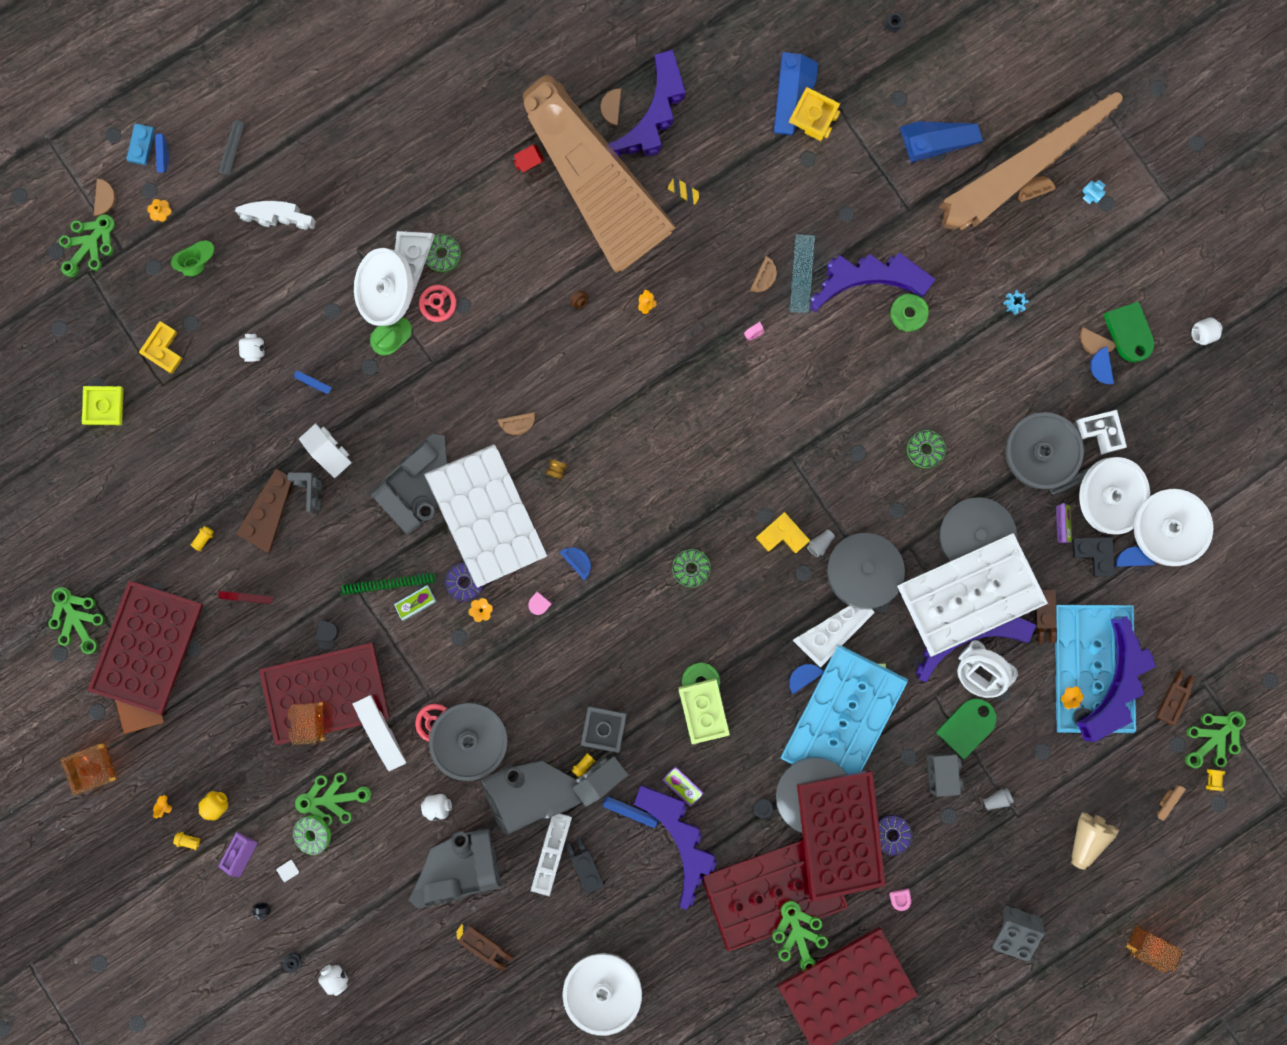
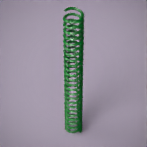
[341,573,435,596]

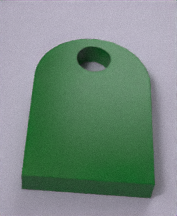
[1103,301,1154,362]
[935,699,996,760]

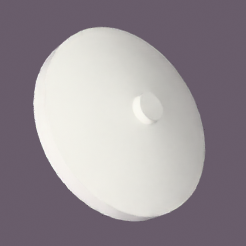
[354,248,413,326]
[1079,457,1150,534]
[1134,489,1213,566]
[563,953,642,1035]

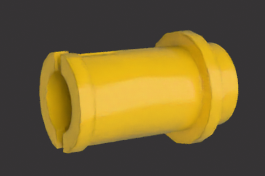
[190,526,214,551]
[572,753,596,777]
[173,832,201,850]

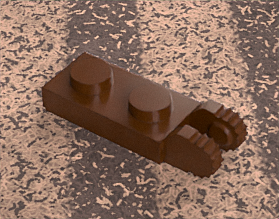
[1035,590,1056,644]
[1155,670,1196,726]
[458,924,513,971]

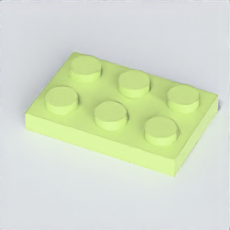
[678,678,729,744]

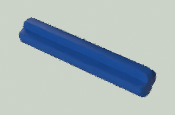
[603,797,658,828]

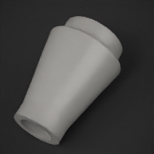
[807,529,835,557]
[983,788,1014,810]

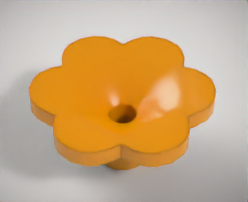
[147,199,172,222]
[638,290,657,314]
[469,598,493,622]
[1061,686,1084,709]
[153,795,172,819]

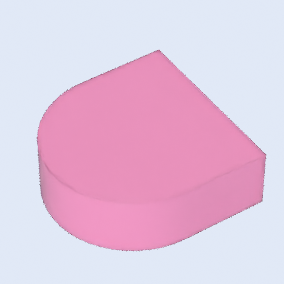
[744,322,764,340]
[528,592,552,615]
[889,888,911,911]

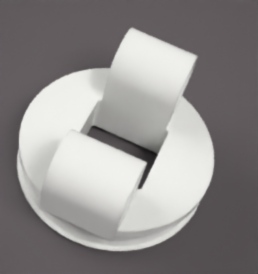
[958,640,1018,698]

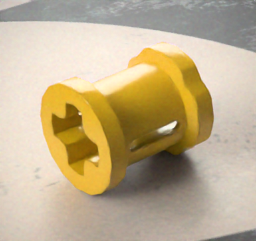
[1206,769,1225,791]

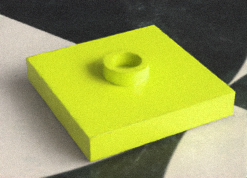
[82,386,124,425]

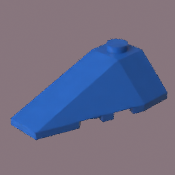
[774,52,818,135]
[900,121,983,163]

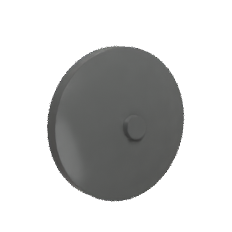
[1005,412,1084,489]
[939,497,1017,562]
[827,533,905,610]
[429,702,507,781]
[776,757,847,833]

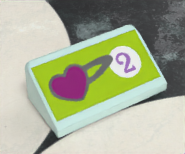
[394,585,437,621]

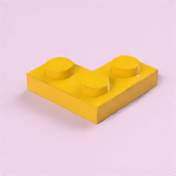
[139,321,183,374]
[756,512,810,554]

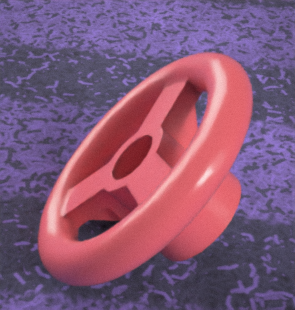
[419,285,456,322]
[415,704,447,742]

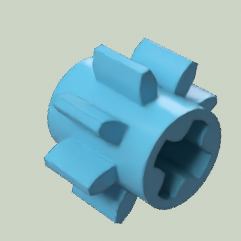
[1082,180,1106,204]
[1003,290,1029,315]

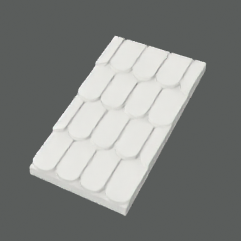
[424,444,547,587]
[897,533,1048,656]

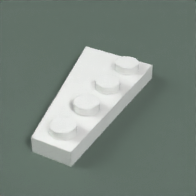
[395,231,435,308]
[793,606,874,668]

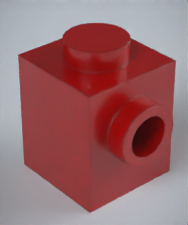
[513,144,545,173]

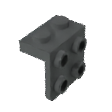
[993,906,1044,961]

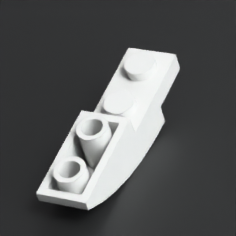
[235,201,316,230]

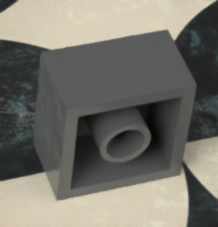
[581,706,627,753]
[927,752,963,796]
[572,756,628,807]

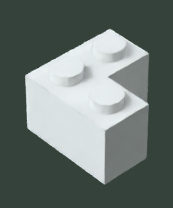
[1073,410,1127,455]
[299,423,351,478]

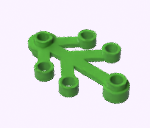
[59,215,115,277]
[48,587,105,654]
[1185,711,1246,768]
[295,772,372,826]
[772,901,828,970]

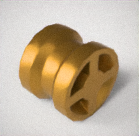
[545,459,568,480]

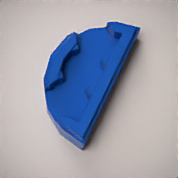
[155,134,169,172]
[1090,346,1114,384]
[294,370,332,394]
[559,547,591,581]
[1115,547,1155,567]
[789,664,824,694]

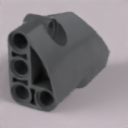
[370,433,447,535]
[481,761,582,835]
[408,828,501,909]

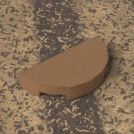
[601,89,621,127]
[1018,176,1056,202]
[94,179,116,217]
[750,256,777,292]
[1079,327,1116,355]
[498,412,535,435]
[1157,785,1186,821]

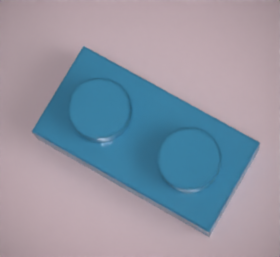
[126,124,155,165]

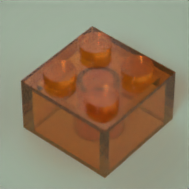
[288,702,325,745]
[60,743,118,796]
[1126,926,1185,973]

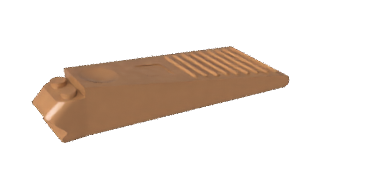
[523,75,676,273]
[938,92,1123,231]

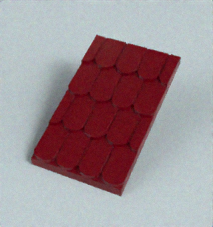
[702,839,848,951]

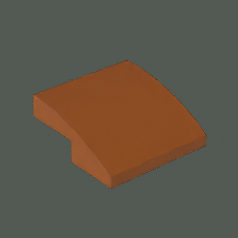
[115,700,164,734]

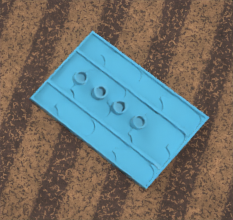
[1055,605,1136,733]
[781,644,908,774]

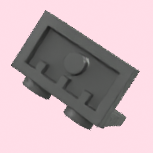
[288,473,322,514]

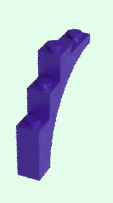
[609,50,685,157]
[810,253,936,313]
[1077,616,1156,742]
[916,617,1036,682]
[634,785,717,910]

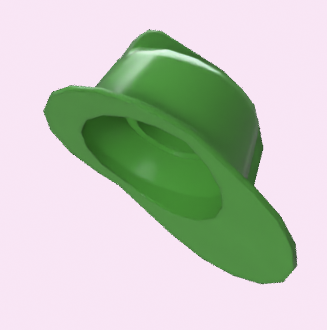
[171,241,214,276]
[370,316,412,356]

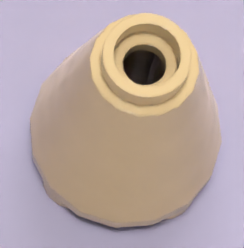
[1071,812,1119,870]

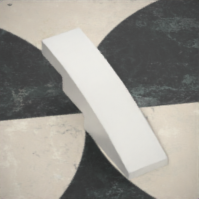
[353,695,407,771]
[531,814,572,896]

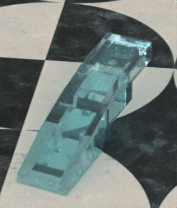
[789,234,815,313]

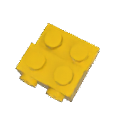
[789,87,840,141]

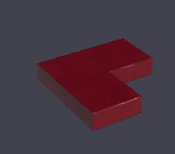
[218,591,273,604]

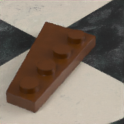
[236,469,293,554]

